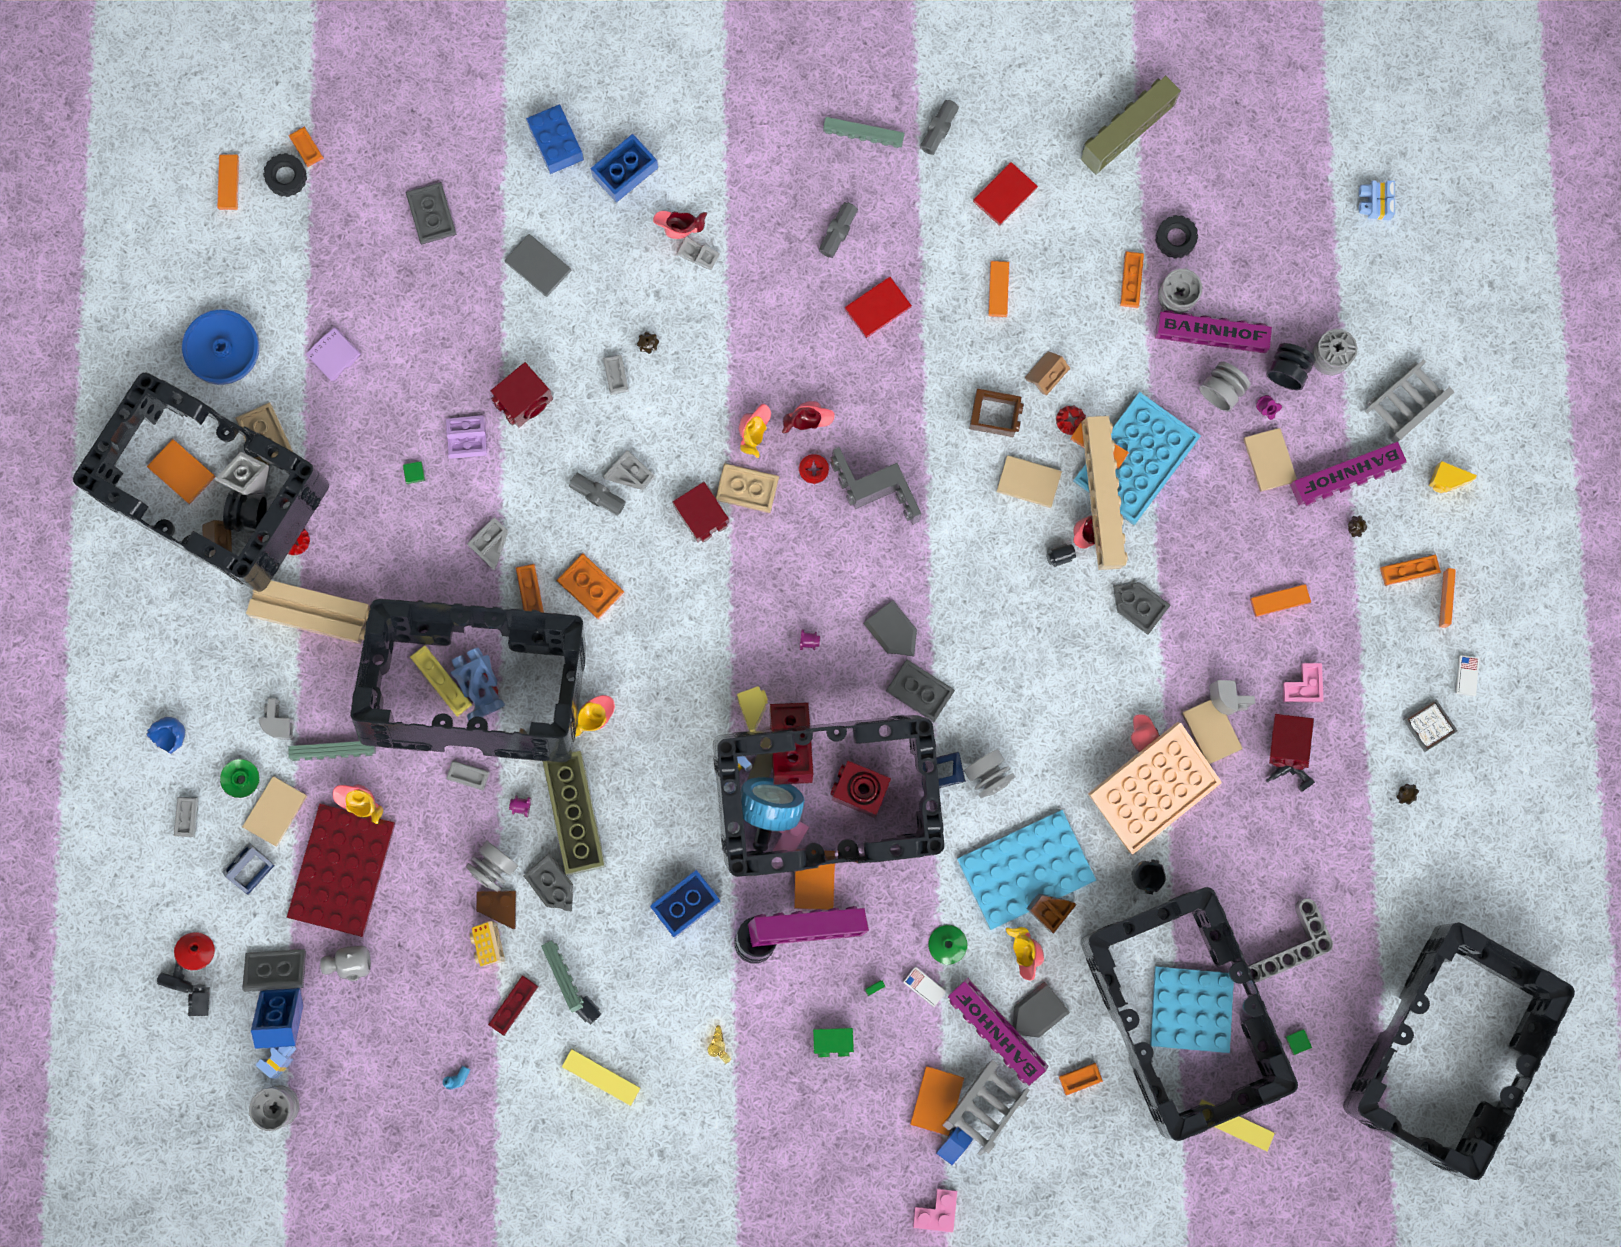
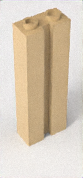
[246,581,370,644]

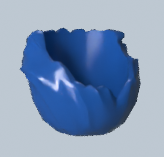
[146,717,186,754]

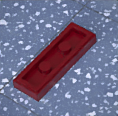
[488,975,539,1036]

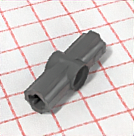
[920,100,959,155]
[819,202,858,258]
[569,472,626,516]

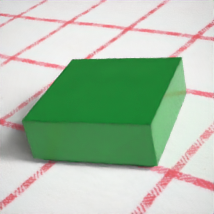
[403,461,425,484]
[865,980,886,996]
[1285,1029,1312,1055]

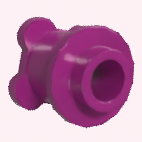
[1256,395,1282,420]
[800,629,820,650]
[509,795,532,818]

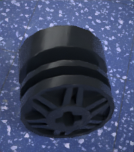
[1266,343,1316,391]
[223,490,267,534]
[734,916,777,964]

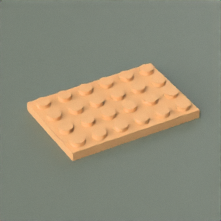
[1088,722,1222,855]

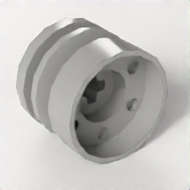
[1158,269,1202,314]
[1312,329,1358,376]
[1199,361,1251,412]
[963,749,1015,798]
[465,840,519,892]
[249,1085,300,1131]

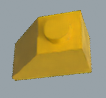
[1429,461,1477,493]

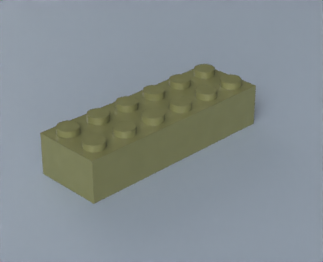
[1081,75,1181,175]
[543,751,606,875]

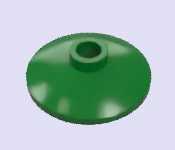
[220,759,260,798]
[928,925,968,965]

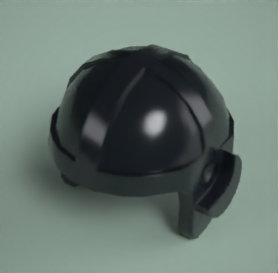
[1131,859,1166,895]

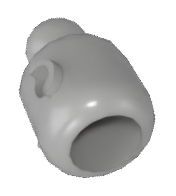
[320,946,371,981]

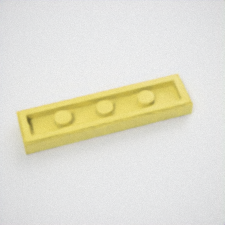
[410,645,472,717]
[562,1049,641,1106]
[1199,1099,1275,1151]

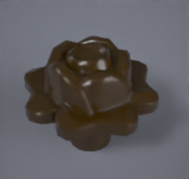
[637,332,659,354]
[1348,516,1367,538]
[1396,784,1419,805]

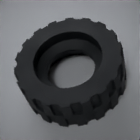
[263,153,307,197]
[1155,215,1198,259]

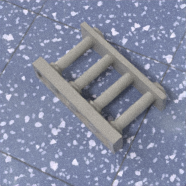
[1365,359,1454,443]
[943,1060,1030,1156]

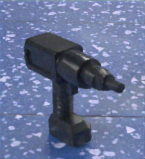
[1266,766,1315,792]
[157,962,194,993]

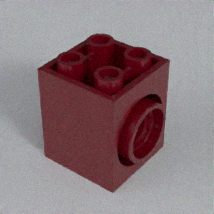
[490,362,553,428]
[830,761,891,818]

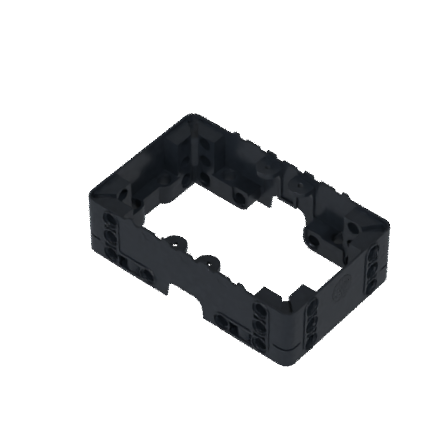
[73,372,329,592]
[350,599,586,762]
[713,715,945,877]
[1081,887,1298,1141]
[1343,922,1575,1180]

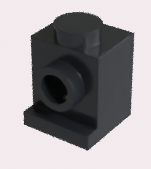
[188,984,210,1016]

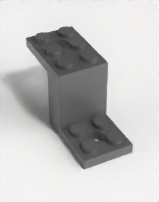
[830,447,922,525]

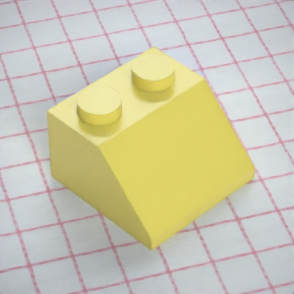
[737,686,768,732]

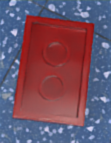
[973,162,1038,226]
[845,277,912,338]

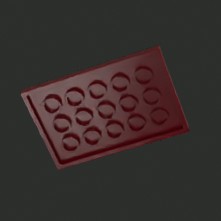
[286,803,396,937]

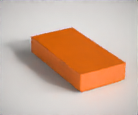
[288,126,324,167]
[1059,1062,1103,1096]

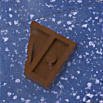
[476,891,517,929]
[1026,893,1077,934]

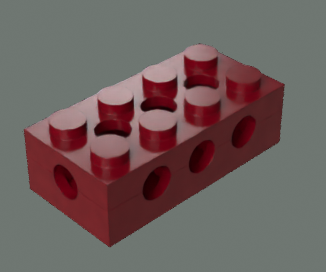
[769,702,814,785]

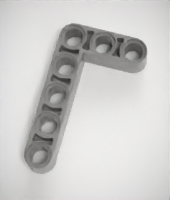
[1248,899,1333,983]

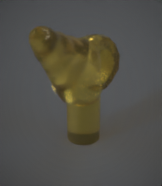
[707,1025,731,1064]

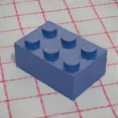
[526,104,584,174]
[590,134,658,203]
[650,869,721,938]
[251,988,304,1049]

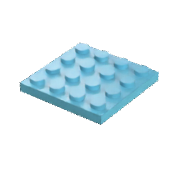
[1150,967,1234,1053]

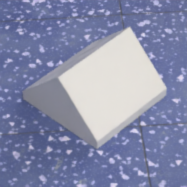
[216,452,269,494]

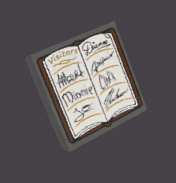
[1403,699,1458,752]

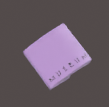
[306,328,361,381]
[446,415,487,459]

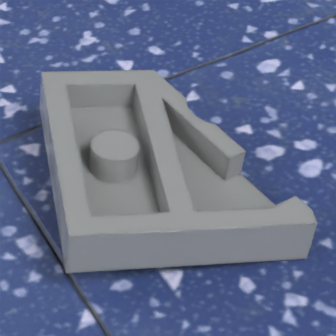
[603,450,656,490]
[467,517,509,570]

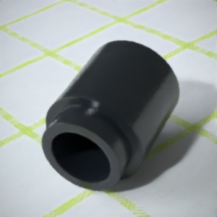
[1046,543,1076,567]
[575,995,602,1025]

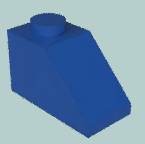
[936,1127,973,1165]

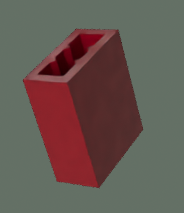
[672,482,729,543]
[1269,714,1314,770]

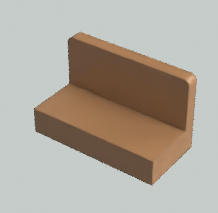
[1025,351,1071,396]
[202,520,232,557]

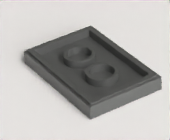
[406,182,457,245]
[504,234,572,297]
[886,659,955,723]
[242,949,306,992]

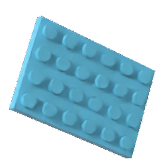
[1073,392,1201,526]
[957,810,1096,930]

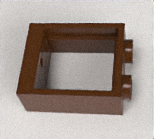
[969,389,1024,437]

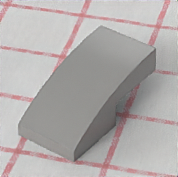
[676,237,720,270]

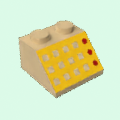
[469,921,505,967]

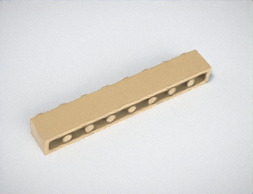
[1081,416,1128,570]

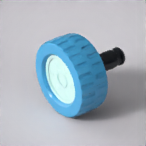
[740,777,805,852]

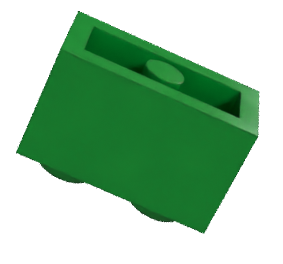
[813,1028,854,1058]

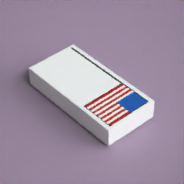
[1455,655,1480,697]
[903,967,946,1007]

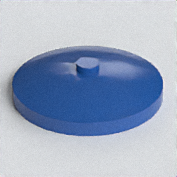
[182,310,260,385]

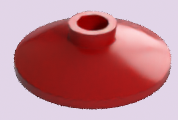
[174,932,215,970]

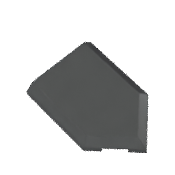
[1113,582,1171,635]
[863,600,917,657]
[523,853,573,912]
[1012,982,1070,1038]

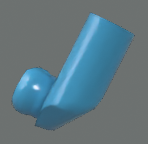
[442,1066,471,1090]

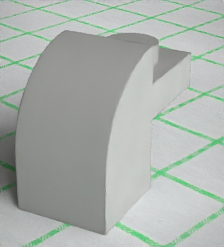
[1209,680,1255,715]
[259,698,294,740]

